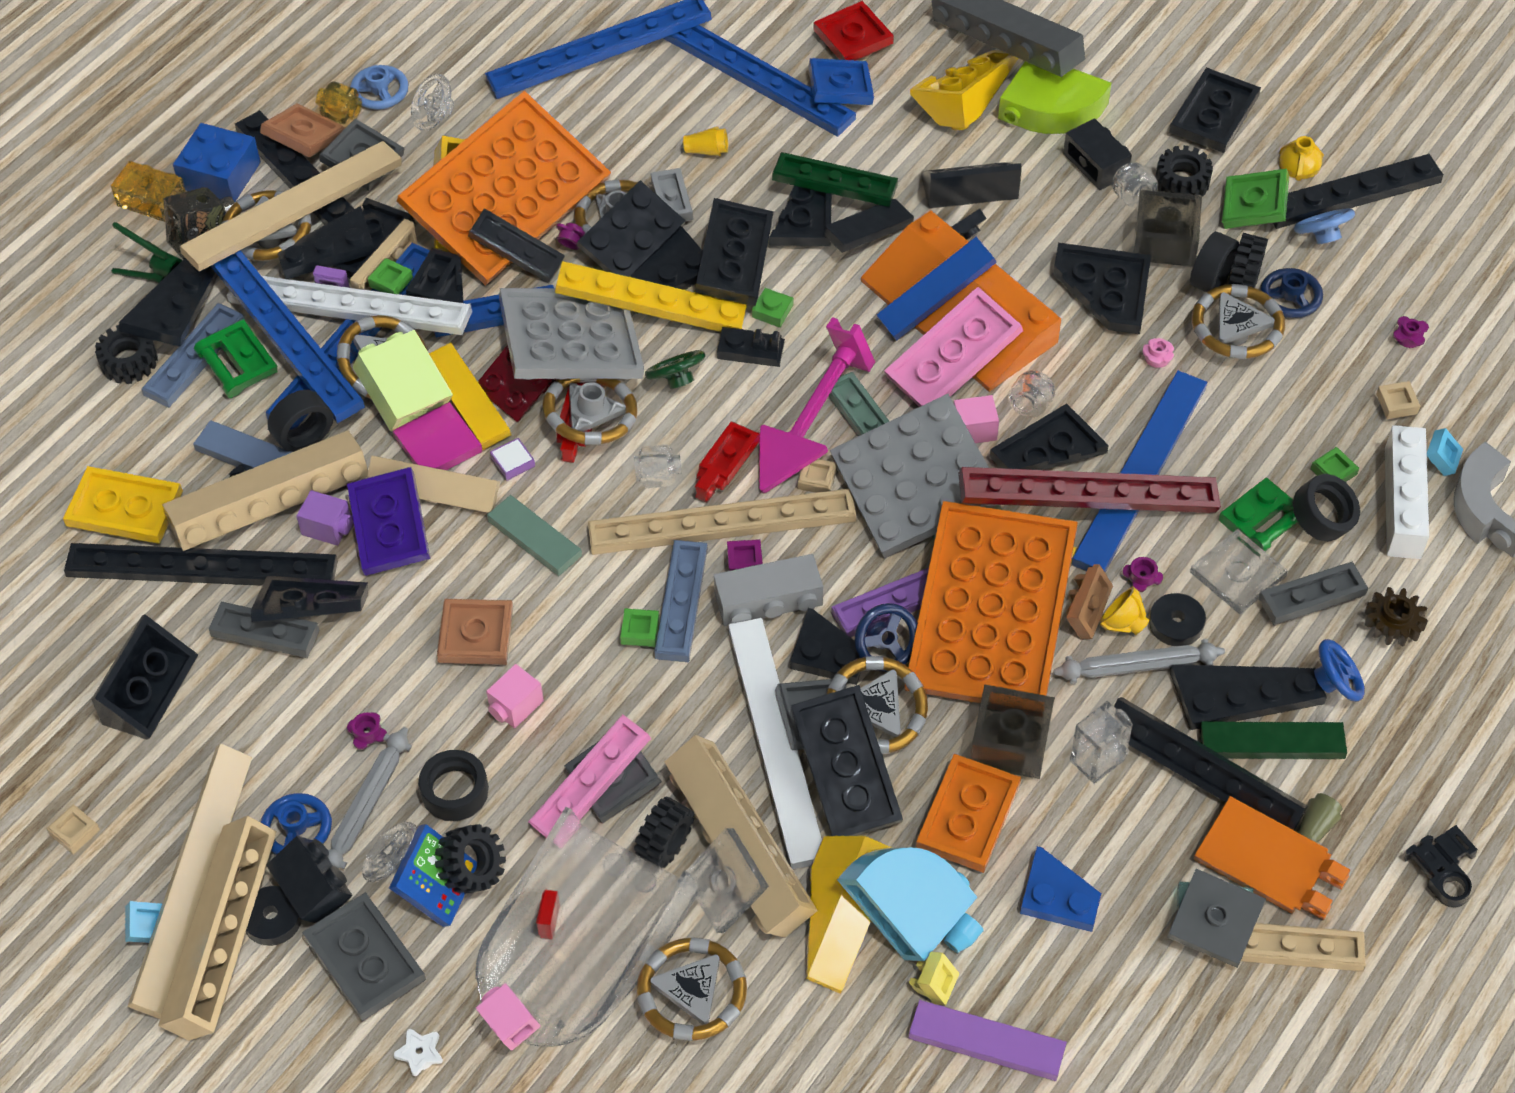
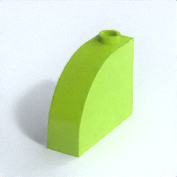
[998,61,1112,134]

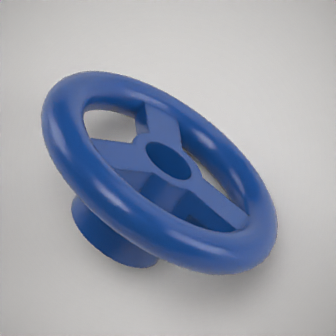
[1314,639,1365,702]
[260,793,332,855]

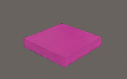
[393,402,483,470]

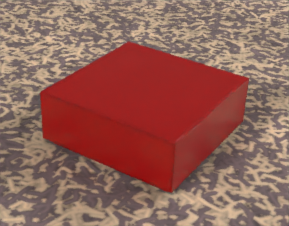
[536,889,560,940]

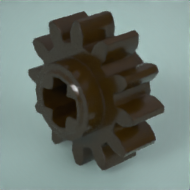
[1364,587,1428,647]

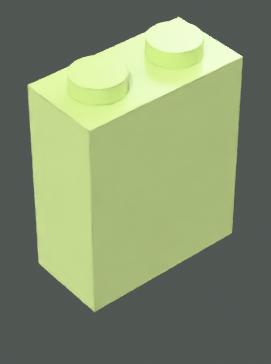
[353,330,453,432]

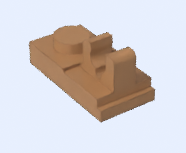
[1066,564,1113,639]

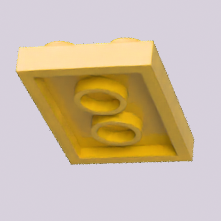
[63,466,183,544]

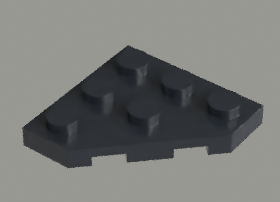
[1053,242,1151,334]

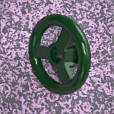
[645,350,706,389]

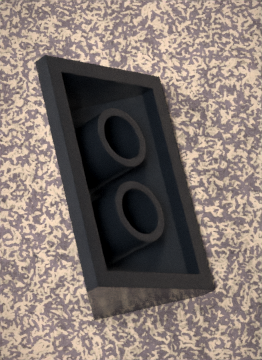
[921,162,1022,209]
[91,614,199,740]

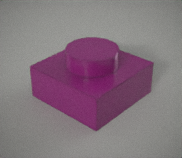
[727,539,763,571]

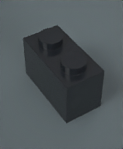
[1063,118,1132,190]
[266,836,353,923]

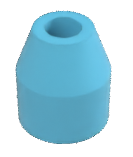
[944,913,984,953]

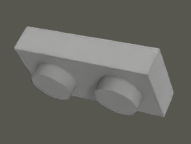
[651,168,693,221]

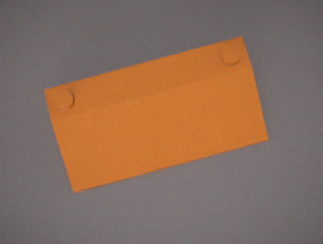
[861,210,1061,392]

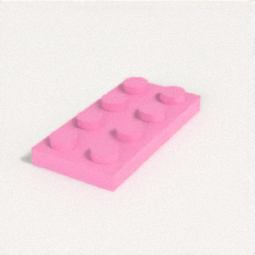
[884,287,1023,407]

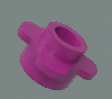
[556,223,585,250]
[1393,316,1429,348]
[1123,557,1163,592]
[347,712,387,749]

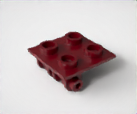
[478,345,556,422]

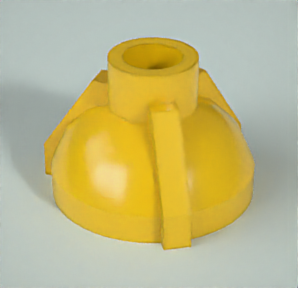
[1279,136,1324,181]
[1100,586,1149,635]

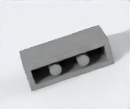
[714,554,823,626]

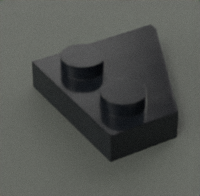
[406,248,464,303]
[790,608,861,685]

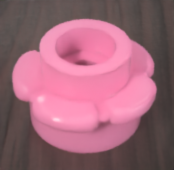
[1142,338,1174,368]

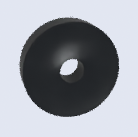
[1149,593,1206,646]
[246,886,302,946]

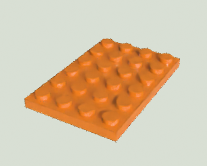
[397,90,611,286]
[905,501,1078,714]

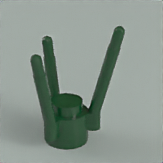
[111,222,182,283]

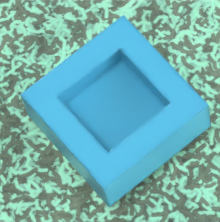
[1427,428,1463,476]
[125,901,162,943]

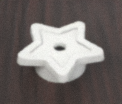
[394,1029,443,1076]

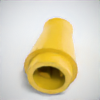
[683,126,728,156]

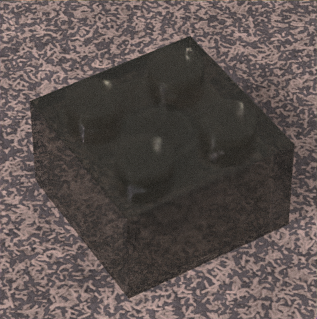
[1133,190,1202,267]
[970,684,1055,779]

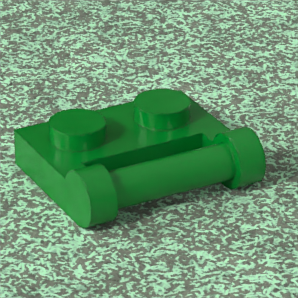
[194,319,278,398]
[1219,477,1298,554]

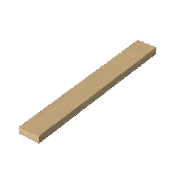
[180,141,402,271]
[588,489,856,555]
[127,743,252,1019]

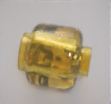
[315,81,362,124]

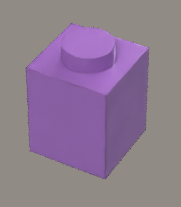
[296,490,353,546]

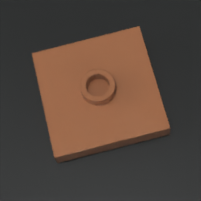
[260,103,345,157]
[437,599,513,665]

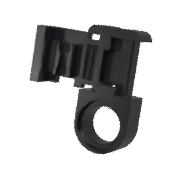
[1405,825,1478,908]

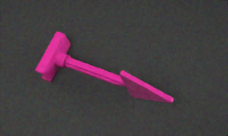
[759,317,875,493]

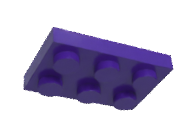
[347,467,431,576]

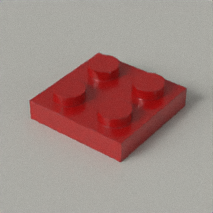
[813,1,894,61]

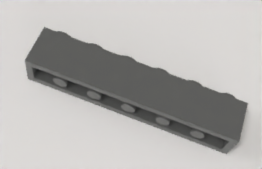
[931,0,1085,77]

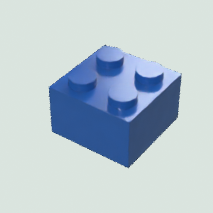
[173,123,261,204]

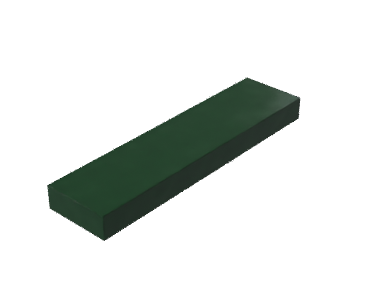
[772,152,898,207]
[1200,722,1347,759]

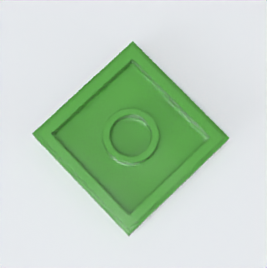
[1222,169,1289,229]

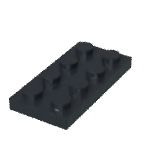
[694,198,774,306]
[791,685,903,836]

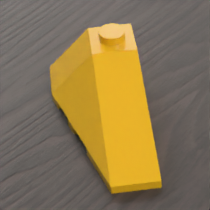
[910,50,1019,130]
[806,836,892,994]

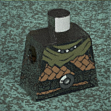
[163,187,235,260]

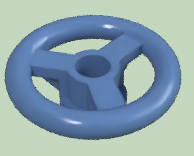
[350,65,409,110]
[1294,208,1355,244]

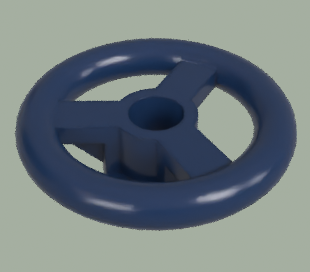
[1260,268,1323,318]
[855,603,918,672]

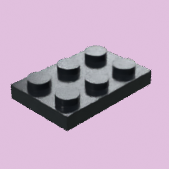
[1169,67,1261,153]
[577,180,686,277]

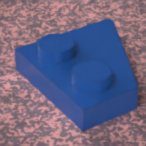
[1020,846,1102,932]

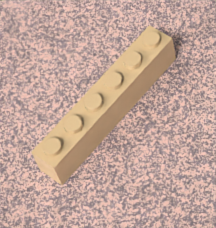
[162,430,368,551]
[664,735,818,938]
[158,816,277,1041]

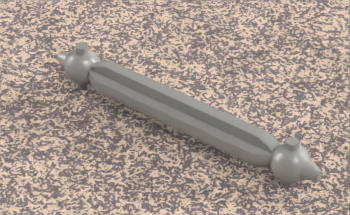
[1054,639,1225,684]
[327,727,412,869]

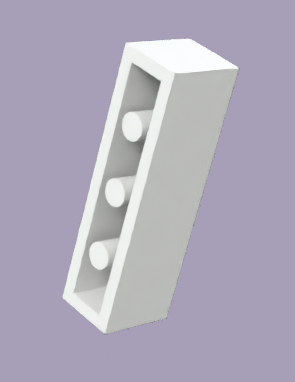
[1385,425,1429,559]

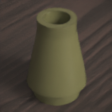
[1298,793,1342,843]

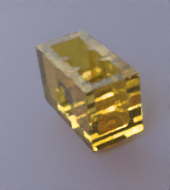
[110,161,186,223]

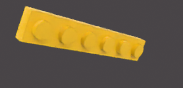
[555,261,747,332]

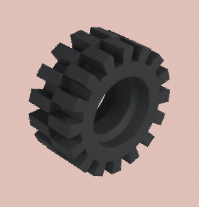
[1155,145,1213,202]
[1229,233,1268,288]
[95,325,158,384]
[634,796,695,868]
[435,824,506,894]

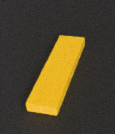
[429,342,511,450]

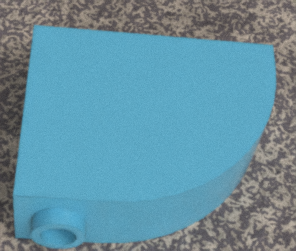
[837,847,977,961]

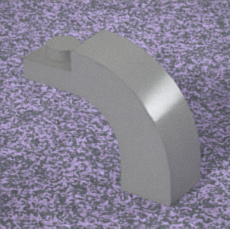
[1454,442,1515,558]

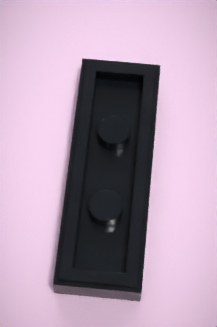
[823,198,914,253]
[468,208,565,283]

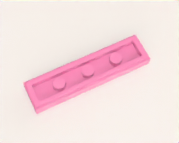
[528,714,651,847]

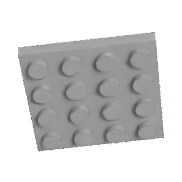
[499,288,644,380]
[830,394,995,559]

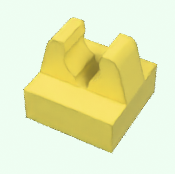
[909,952,959,1005]

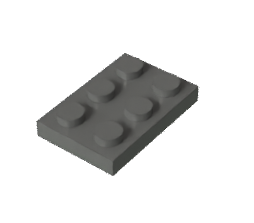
[302,892,426,1021]

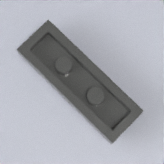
[1258,561,1368,625]
[209,601,320,658]

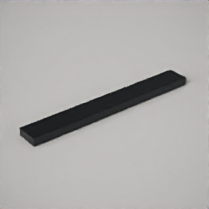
[64,543,338,586]

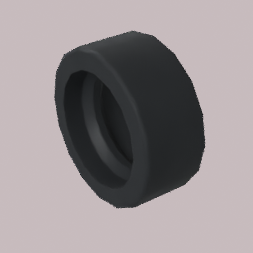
[1190,231,1239,292]
[267,390,333,452]
[1292,474,1360,542]
[418,750,489,821]

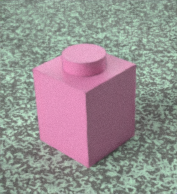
[954,395,999,443]
[486,664,544,729]
[476,983,541,1051]

